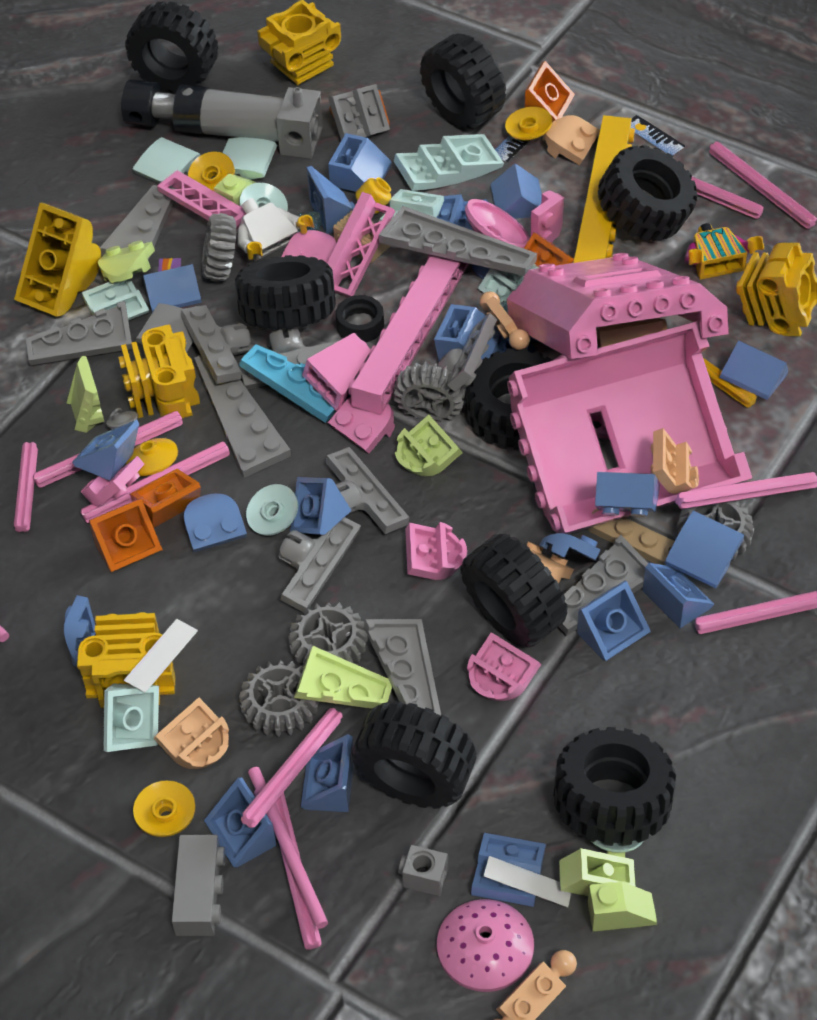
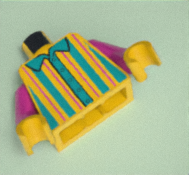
[684,223,765,280]

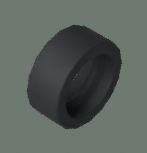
[335,295,384,343]

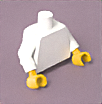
[238,198,314,261]

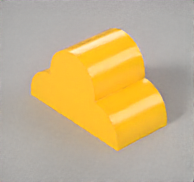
[14,203,101,317]

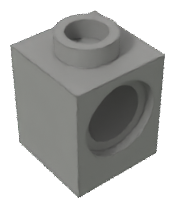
[398,845,448,896]

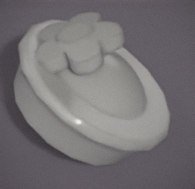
[106,408,138,430]

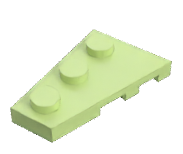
[294,646,392,709]

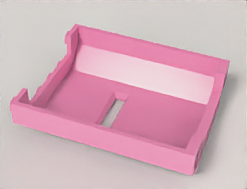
[507,253,729,359]
[507,321,752,534]

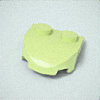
[98,241,155,283]
[395,415,463,476]

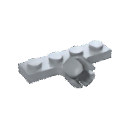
[181,305,251,384]
[438,313,497,392]
[239,327,340,390]
[326,447,410,534]
[279,517,361,613]

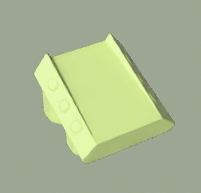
[67,356,104,433]

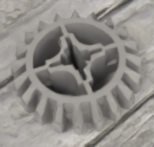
[201,213,237,282]
[394,361,466,422]
[677,501,754,561]
[289,602,368,666]
[239,660,320,737]

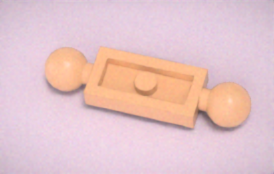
[480,291,530,350]
[494,950,577,1020]

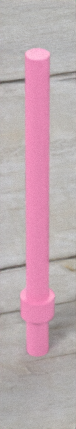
[248,767,328,929]

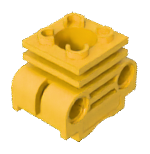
[257,0,341,85]
[736,243,817,336]
[118,324,200,418]
[77,612,176,708]

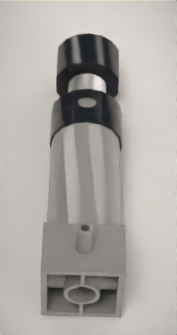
[121,79,323,159]

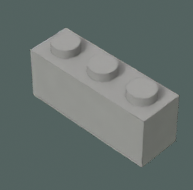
[172,835,225,936]

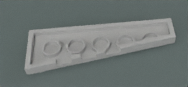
[379,206,537,276]
[194,355,291,478]

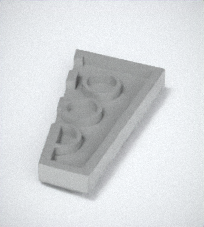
[100,185,176,260]
[26,301,132,366]
[559,535,648,636]
[364,619,441,716]

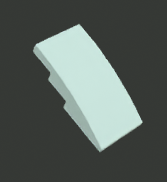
[394,134,504,191]

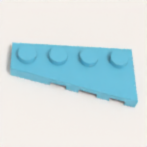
[239,344,351,423]

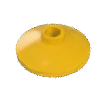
[505,107,552,140]
[188,152,235,191]
[126,438,178,476]
[133,781,196,837]

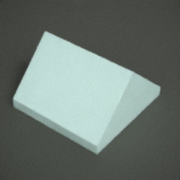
[104,684,159,752]

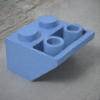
[328,133,392,192]
[434,304,502,362]

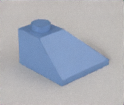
[307,166,355,234]

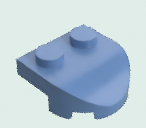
[184,494,247,553]
[539,533,601,561]
[64,595,95,667]

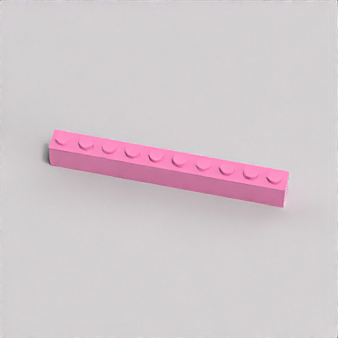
[348,254,469,415]

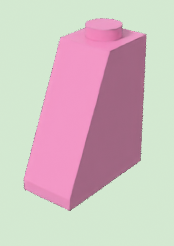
[302,333,371,411]

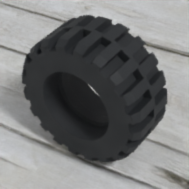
[125,1,219,93]
[420,33,506,129]
[598,145,697,241]
[235,255,336,330]
[466,348,553,450]
[460,534,568,648]
[351,701,477,809]
[553,727,676,846]

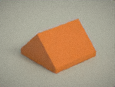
[525,61,575,122]
[130,469,201,528]
[89,498,163,572]

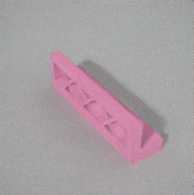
[157,170,246,231]
[327,192,395,297]

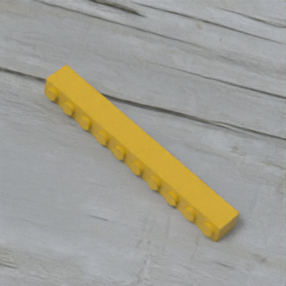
[574,115,635,263]

